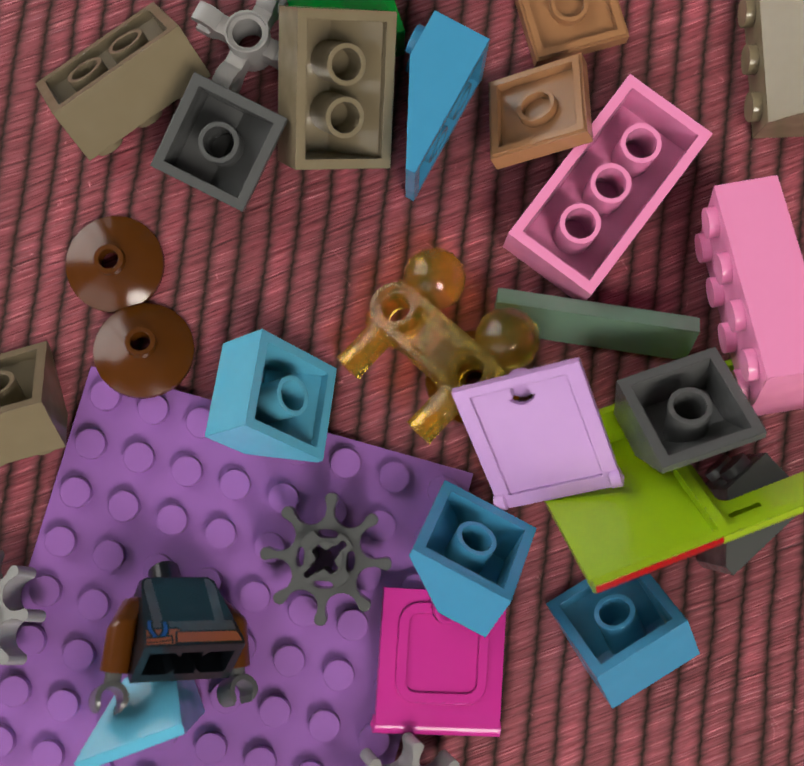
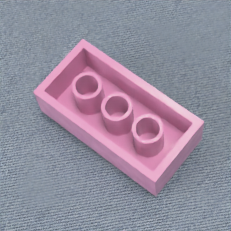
[503,74,713,300]
[694,175,804,416]

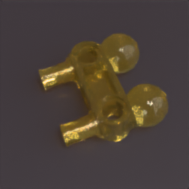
[336,247,540,444]

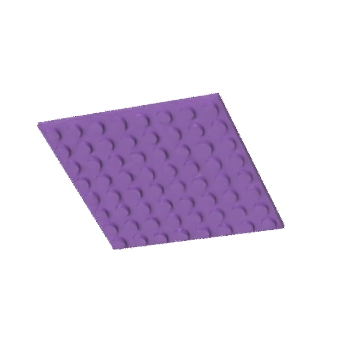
[0,366,473,766]

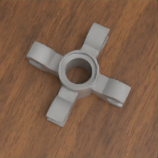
[191,0,287,94]

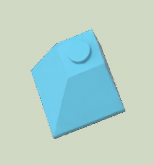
[74,676,205,766]

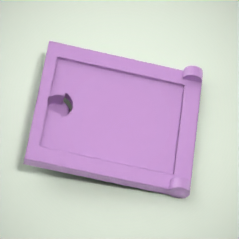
[451,357,625,511]

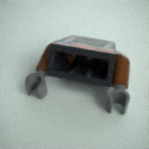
[89,561,258,715]

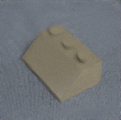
[738,0,804,139]
[35,2,211,161]
[277,5,397,170]
[0,341,68,467]

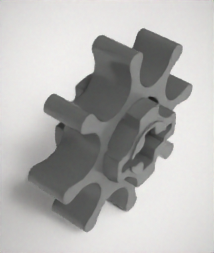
[260,493,392,626]

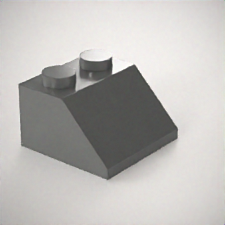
[150,72,288,212]
[614,347,767,474]
[697,453,796,575]

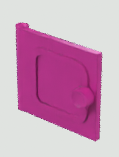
[370,587,506,737]

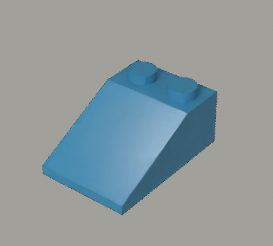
[405,10,490,201]

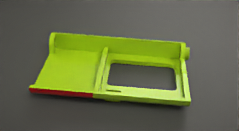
[544,359,804,594]

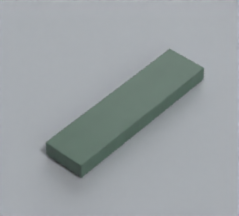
[490,288,700,360]

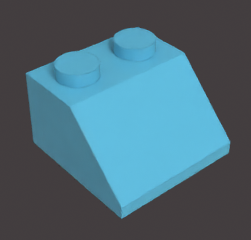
[205,329,337,462]

